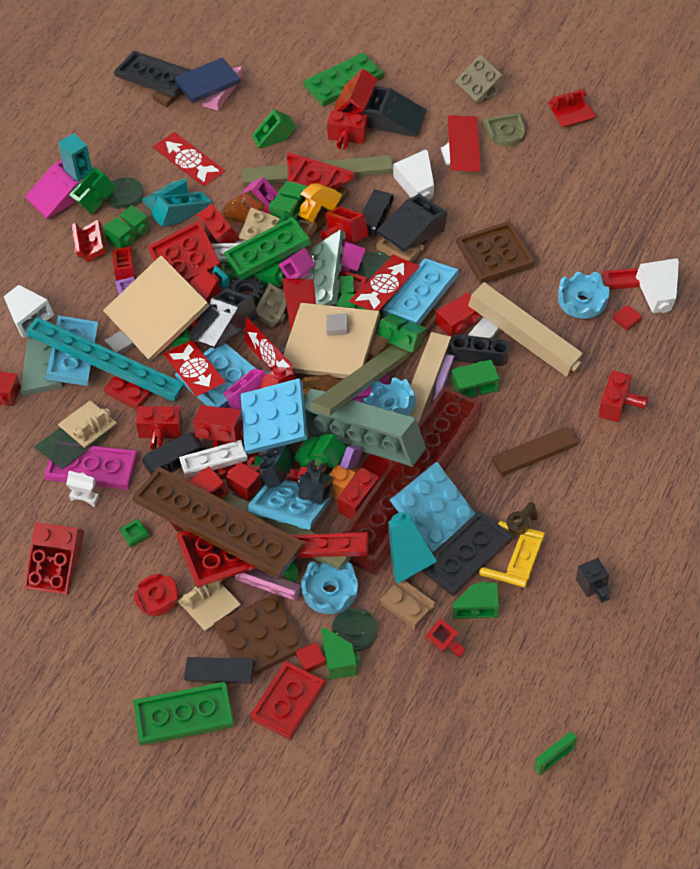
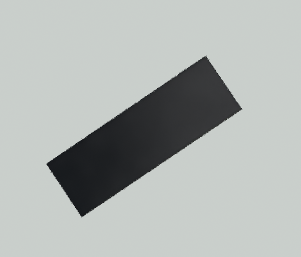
[184,657,255,684]

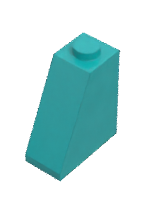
[388,511,437,584]

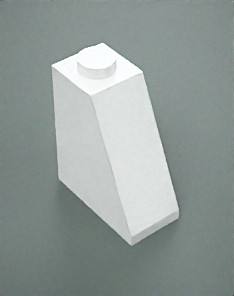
[394,150,434,200]
[636,258,679,314]
[4,285,54,338]

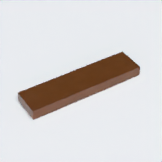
[492,426,578,476]

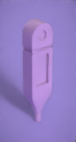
[433,354,455,400]

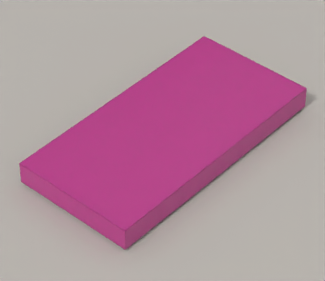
[44,441,138,490]

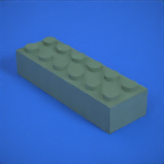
[304,388,426,466]

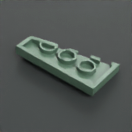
[311,230,346,306]
[21,321,63,396]

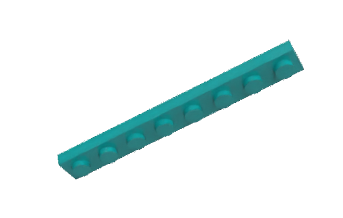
[26,317,184,402]

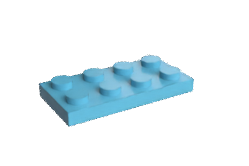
[382,258,459,325]
[46,315,98,386]

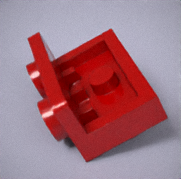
[72,220,107,263]

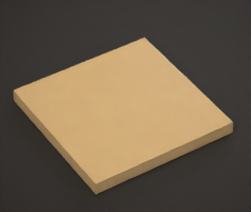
[103,256,210,362]
[283,303,380,378]

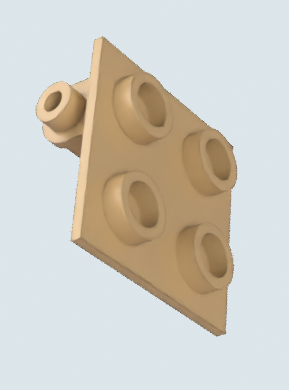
[239,208,280,241]
[58,401,117,448]
[178,580,241,631]

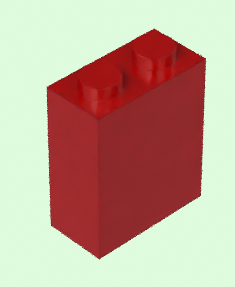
[333,68,377,114]

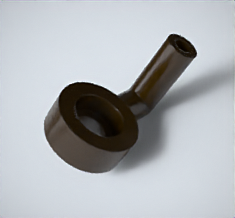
[506,502,538,535]

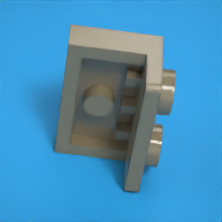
[256,284,287,328]

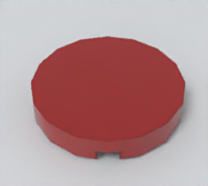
[134,574,180,616]

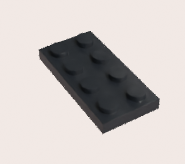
[114,51,191,97]
[421,511,513,596]

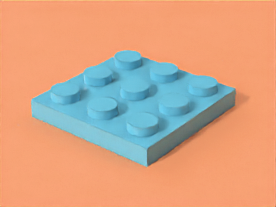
[175,342,256,408]
[241,379,308,454]
[390,462,475,552]
[248,479,333,530]

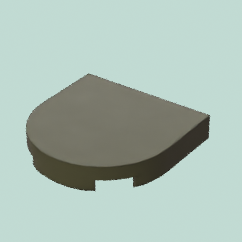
[484,113,525,147]

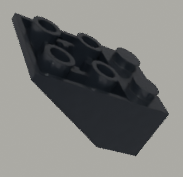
[363,85,427,137]
[376,194,448,252]
[188,288,259,349]

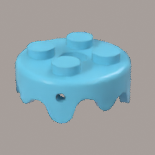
[558,272,609,319]
[363,378,416,416]
[301,561,358,614]

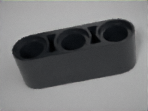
[362,189,394,238]
[450,334,510,366]
[142,432,207,475]
[258,444,296,488]

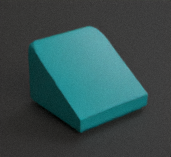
[212,266,230,291]

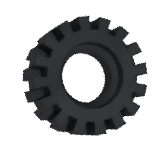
[228,275,264,307]

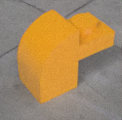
[298,184,342,223]

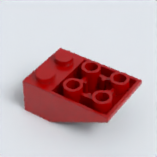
[24,522,84,595]

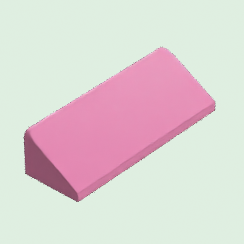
[202,67,243,111]
[234,569,302,601]

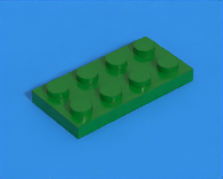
[303,52,384,107]
[223,217,311,280]
[133,682,234,746]

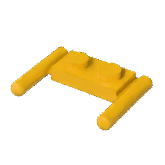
[479,521,545,588]

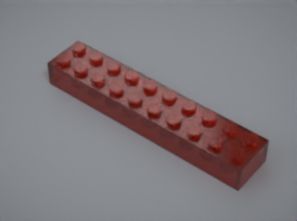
[343,386,481,575]

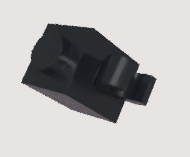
[297,459,334,505]
[576,558,611,603]

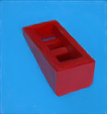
[112,247,136,281]

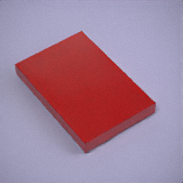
[250,661,326,740]

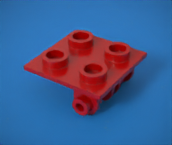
[547,89,596,128]

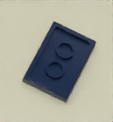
[175,57,241,104]

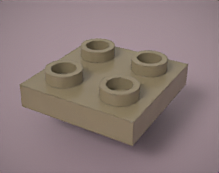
[455,54,504,104]

